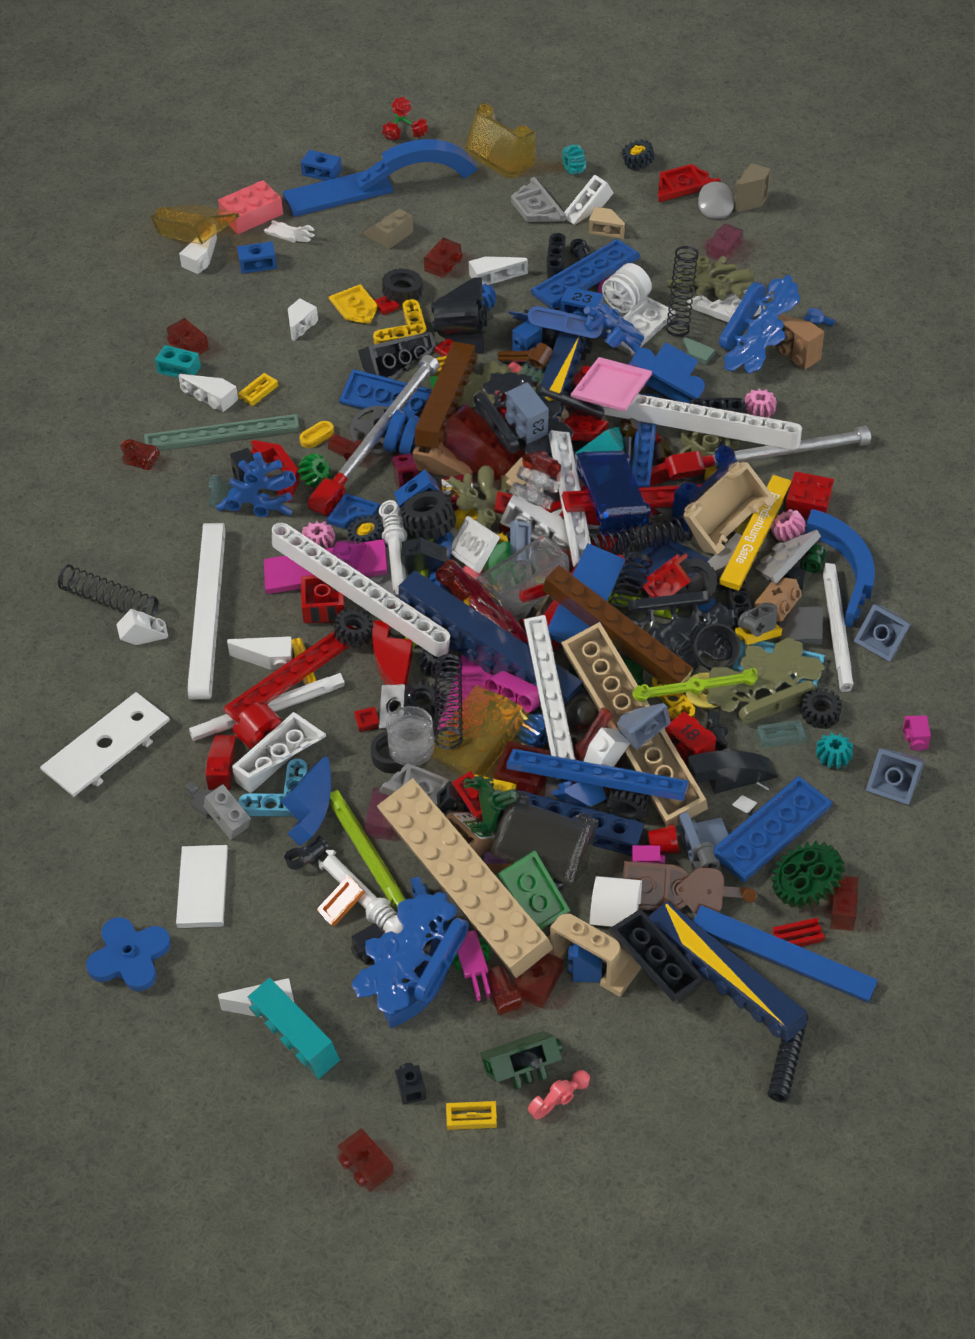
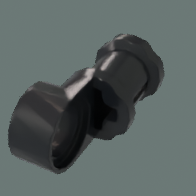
[570,238,590,261]
[707,710,728,751]
[284,836,330,870]

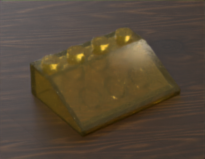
[150,204,239,245]
[424,685,528,777]

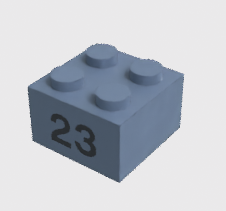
[505,382,549,444]

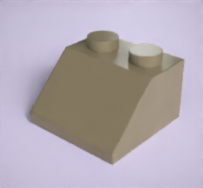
[363,208,413,249]

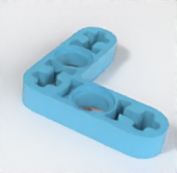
[238,759,308,817]

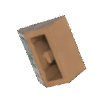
[445,811,500,857]

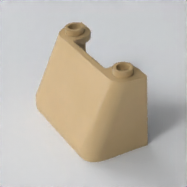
[684,462,776,554]

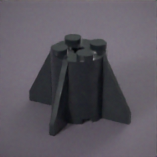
[431,277,493,353]

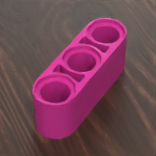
[484,671,541,713]

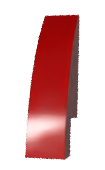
[372,620,413,685]

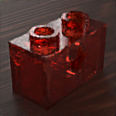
[424,238,463,278]
[167,318,209,355]
[830,876,859,931]
[515,953,563,1009]
[337,1128,394,1192]

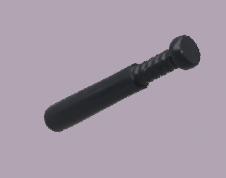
[535,384,605,419]

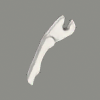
[264,220,315,243]

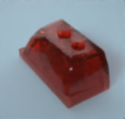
[443,404,526,481]

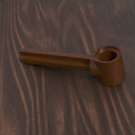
[497,343,553,369]

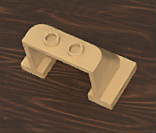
[546,914,642,997]

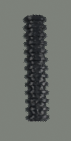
[767,1013,809,1102]

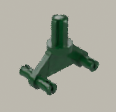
[463,776,519,835]

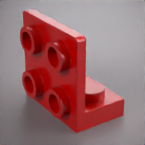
[643,553,691,597]

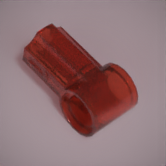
[327,434,362,461]
[522,451,561,478]
[435,559,472,601]
[486,966,523,1016]

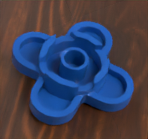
[86,917,171,991]

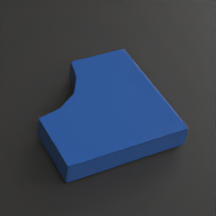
[327,493,381,529]

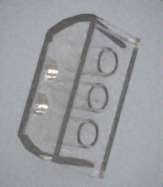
[477,535,569,616]

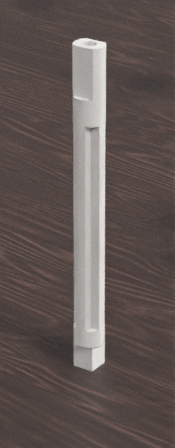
[823,563,853,692]
[189,673,344,742]

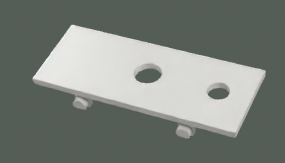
[40,692,170,797]

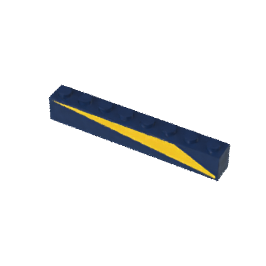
[524,332,585,447]
[649,901,807,1043]

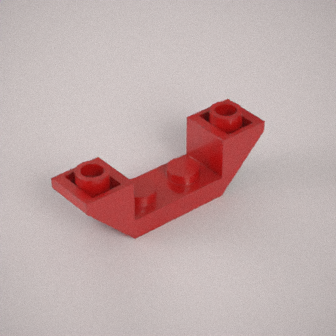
[250,440,300,503]

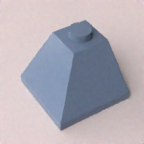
[854,604,911,662]
[617,703,671,750]
[866,748,925,805]

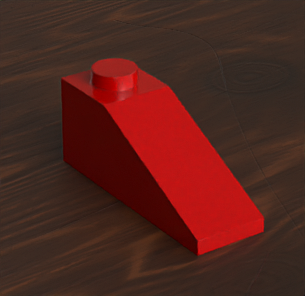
[205,735,237,790]

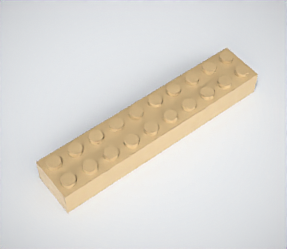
[562,622,708,827]
[377,778,554,978]

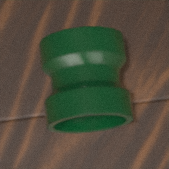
[802,544,826,573]

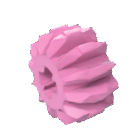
[745,388,777,418]
[770,509,806,542]
[301,521,335,549]

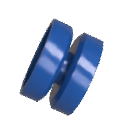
[383,409,420,455]

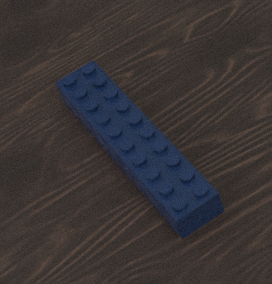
[399,570,583,708]

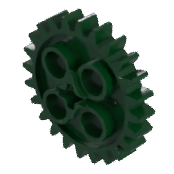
[771,841,846,909]

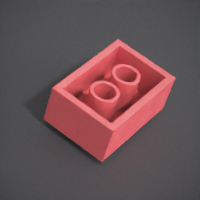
[218,180,283,234]

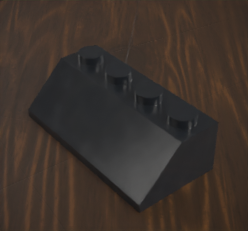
[608,909,705,1005]

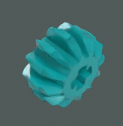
[561,144,587,175]
[816,731,854,770]

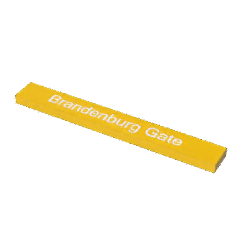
[719,475,792,590]

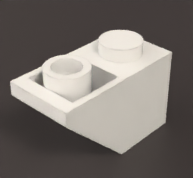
[288,298,318,341]
[116,609,168,645]

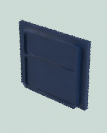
[619,534,710,595]

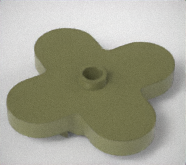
[680,429,740,471]

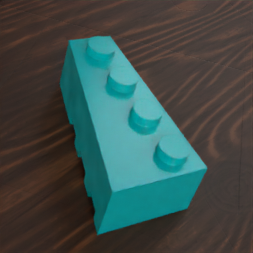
[247,977,340,1079]

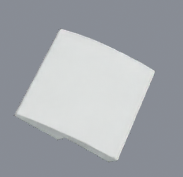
[590,876,642,926]

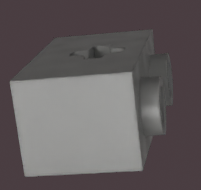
[203,785,251,840]

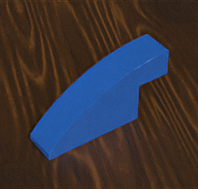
[280,756,331,846]

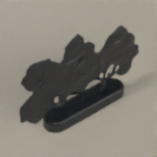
[473,372,573,459]
[623,591,735,671]

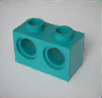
[155,345,201,378]

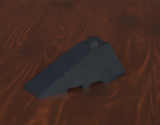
[358,331,436,380]

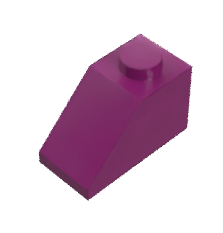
[331,540,367,570]

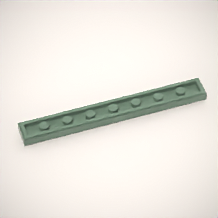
[144,414,300,452]

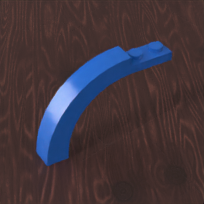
[356,139,478,192]
[805,509,875,627]
[383,876,450,1029]

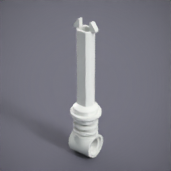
[379,500,407,596]
[318,850,403,934]

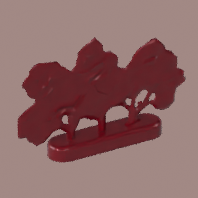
[449,559,529,645]

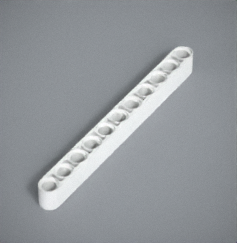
[593,394,802,449]
[188,523,225,700]
[272,523,450,657]

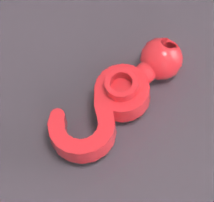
[528,1070,590,1120]

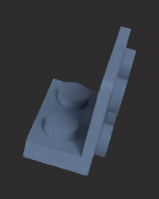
[678,812,728,862]

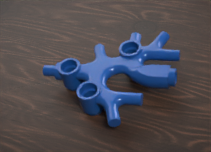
[584,303,644,353]
[216,452,296,517]

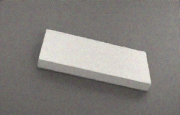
[602,297,676,356]
[451,516,500,573]
[176,845,228,928]

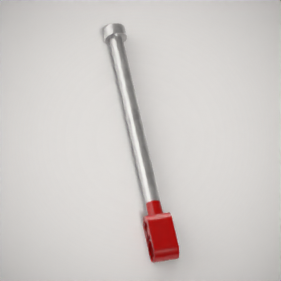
[308,355,440,516]
[665,426,871,480]

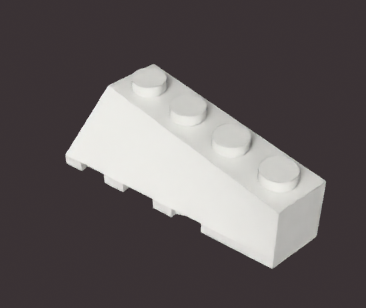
[500,495,572,558]
[232,712,326,793]

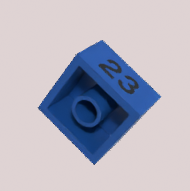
[561,286,604,317]

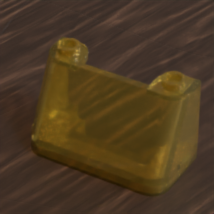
[465,103,535,179]

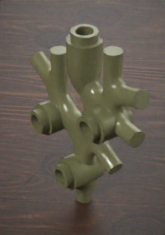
[667,256,754,301]
[447,466,523,530]

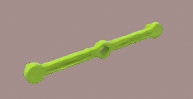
[632,668,758,702]

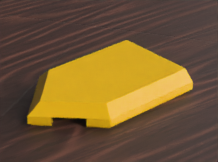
[328,284,378,324]

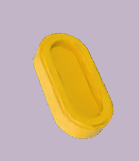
[299,421,334,448]

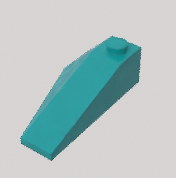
[575,427,624,461]

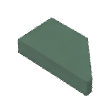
[683,337,715,365]

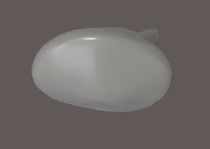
[698,182,734,220]

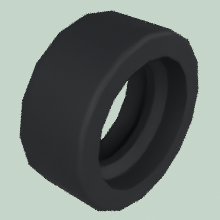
[370,730,413,773]

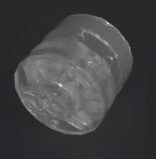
[386,706,435,766]

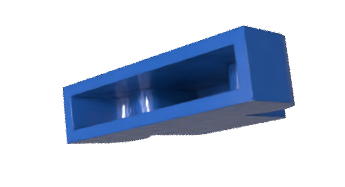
[629,343,705,403]

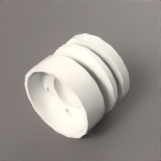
[602,263,652,313]

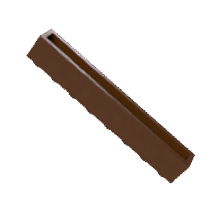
[415,342,478,449]
[542,565,693,685]

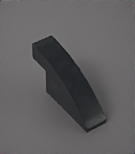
[687,750,778,794]

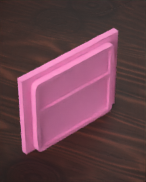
[571,357,652,412]

